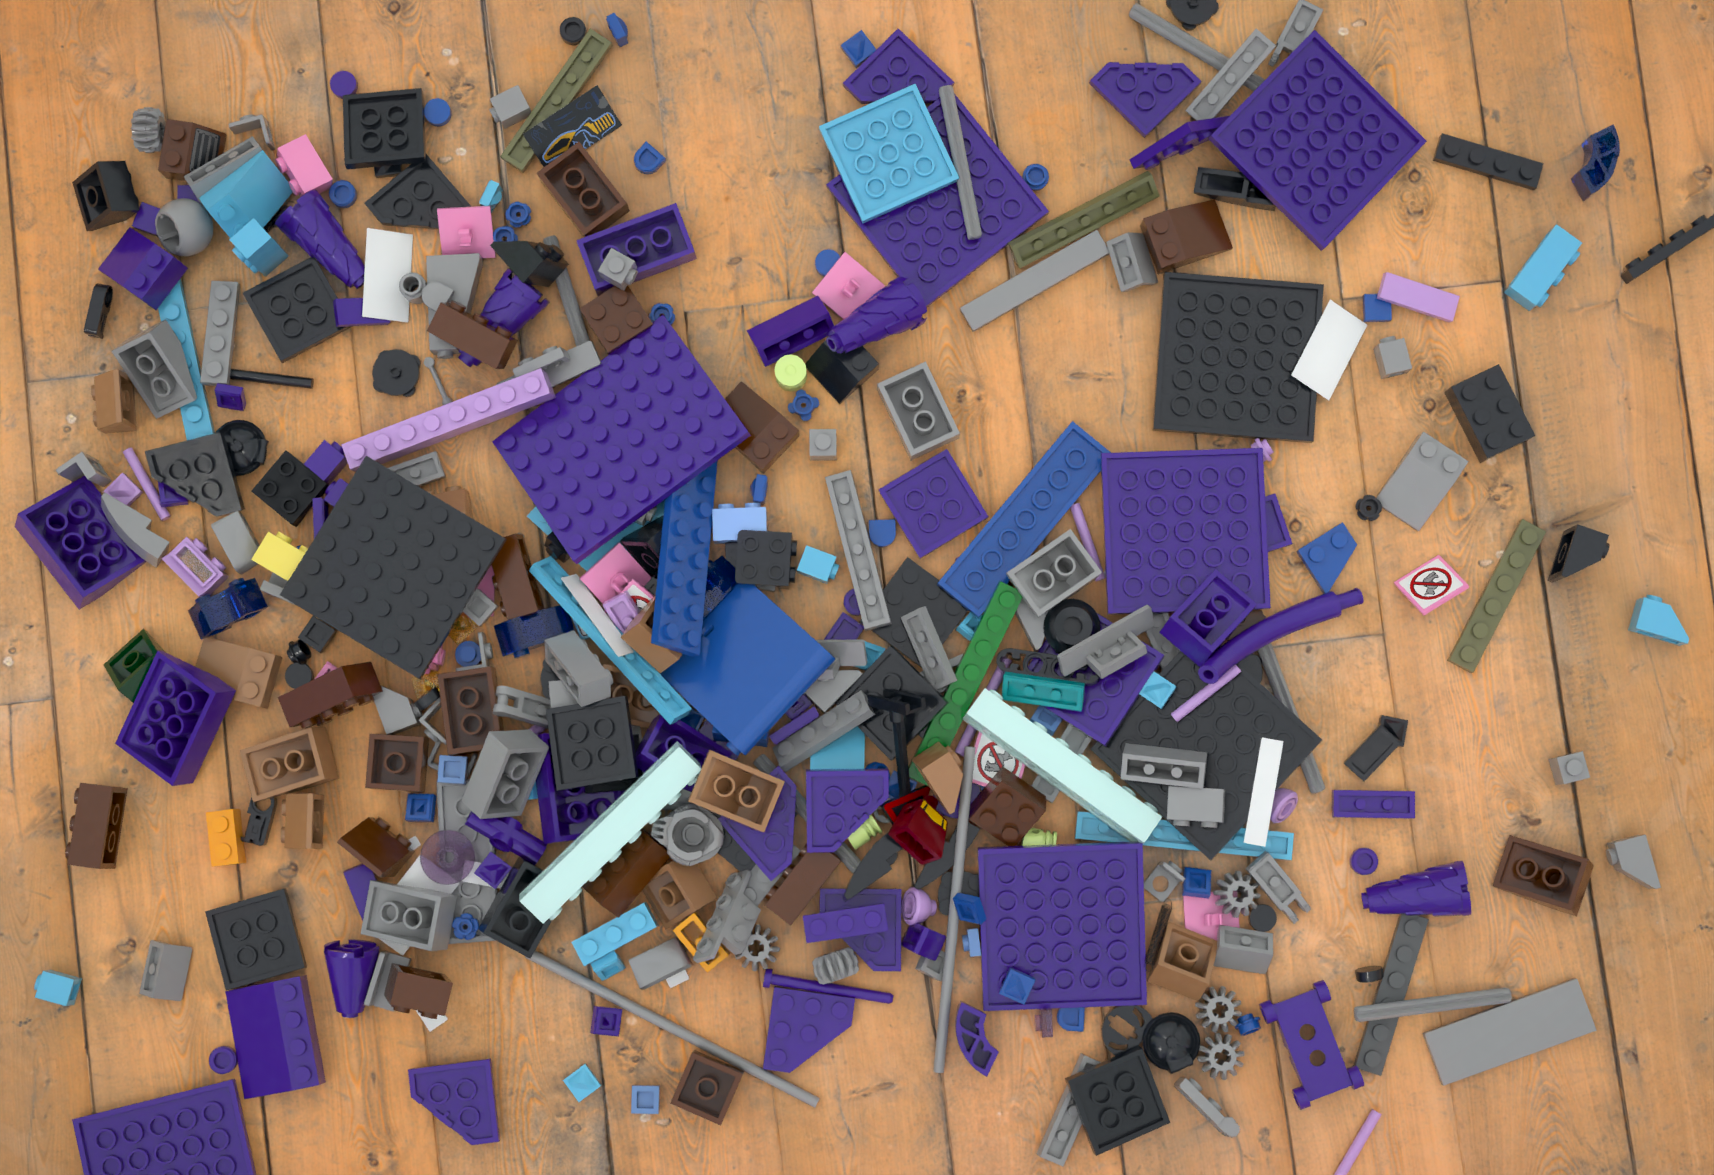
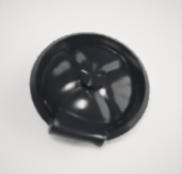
[215,420,269,476]
[1043,599,1100,654]
[1143,1012,1200,1074]

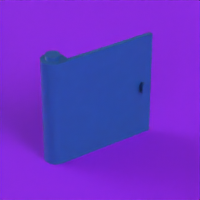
[660,584,836,756]

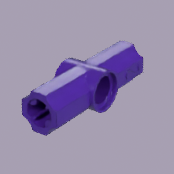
[465,811,547,865]

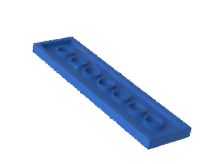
[937,421,1111,618]
[651,460,718,657]

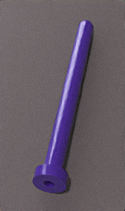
[763,969,894,1004]

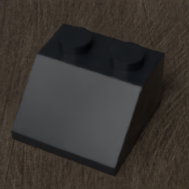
[72,161,140,231]
[490,241,569,287]
[805,340,879,405]
[1547,524,1610,583]

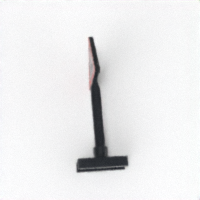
[867,689,930,825]

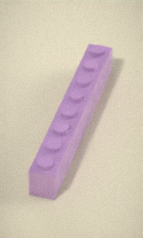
[341,368,556,472]

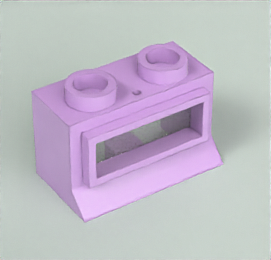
[161,537,229,599]

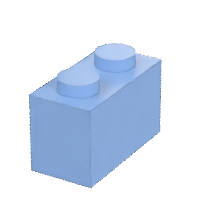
[712,503,767,544]

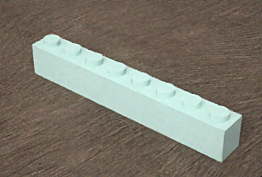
[962,688,1162,844]
[519,741,701,923]

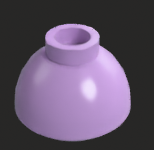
[1270,788,1298,823]
[901,887,937,925]

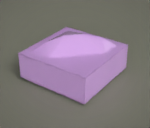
[103,473,143,506]

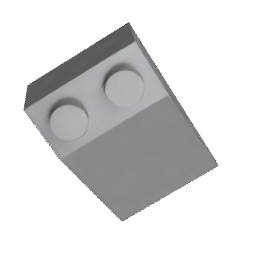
[112,319,197,419]
[1376,432,1469,531]
[1006,529,1102,618]
[361,880,457,951]

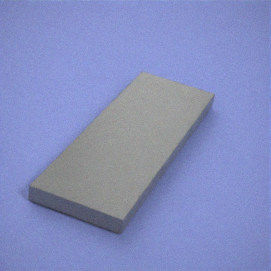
[436,779,498,944]
[1422,978,1597,1086]

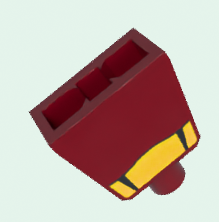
[888,795,948,865]

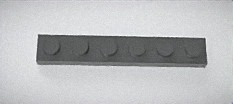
[1353,914,1429,1076]

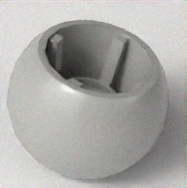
[155,198,213,257]

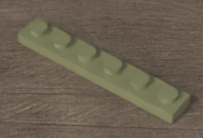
[501,28,613,173]
[1008,171,1160,268]
[1447,519,1546,673]

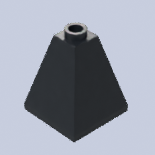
[620,516,663,579]

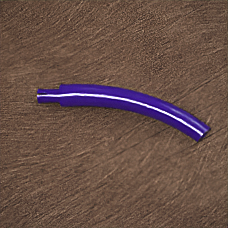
[1198,588,1364,684]

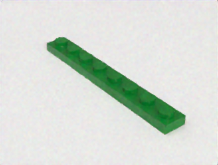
[908,580,1023,786]

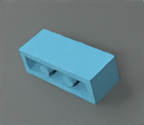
[229,218,289,277]
[1504,224,1582,311]
[571,902,659,966]

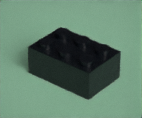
[1444,364,1535,463]
[478,857,552,958]

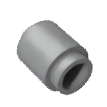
[399,273,427,304]

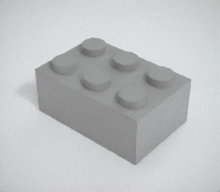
[877,361,960,461]
[462,729,549,819]

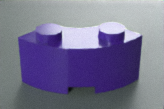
[955,1000,999,1077]

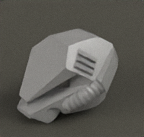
[651,803,725,866]

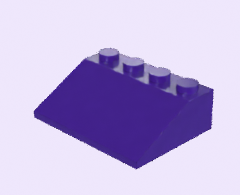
[15,476,147,610]
[115,650,236,786]
[536,733,625,844]
[225,975,326,1099]

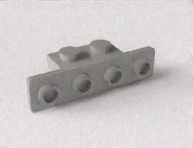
[496,341,601,388]
[1057,605,1155,679]
[816,640,867,681]
[693,869,761,963]

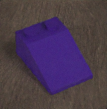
[98,227,188,310]
[1159,569,1257,667]
[635,714,732,792]

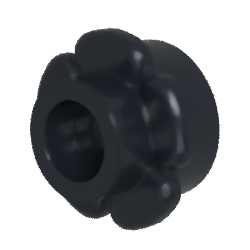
[1355,495,1382,521]
[287,639,311,665]

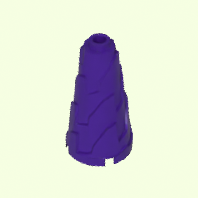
[275,189,365,289]
[458,268,550,367]
[826,277,927,353]
[1361,861,1471,917]

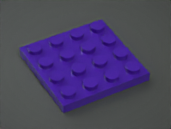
[1028,598,1165,747]

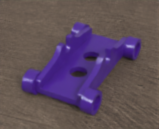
[1259,980,1365,1110]

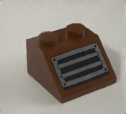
[158,119,227,181]

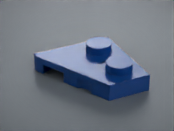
[1296,522,1357,594]

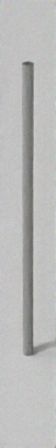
[933,746,976,1073]
[525,951,820,1108]

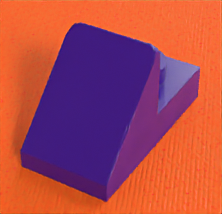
[901,923,946,961]

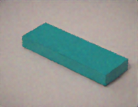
[1002,672,1085,711]

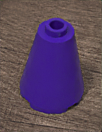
[324,940,379,1018]

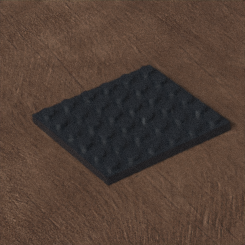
[1152,272,1324,443]
[280,456,507,679]
[1091,651,1323,861]

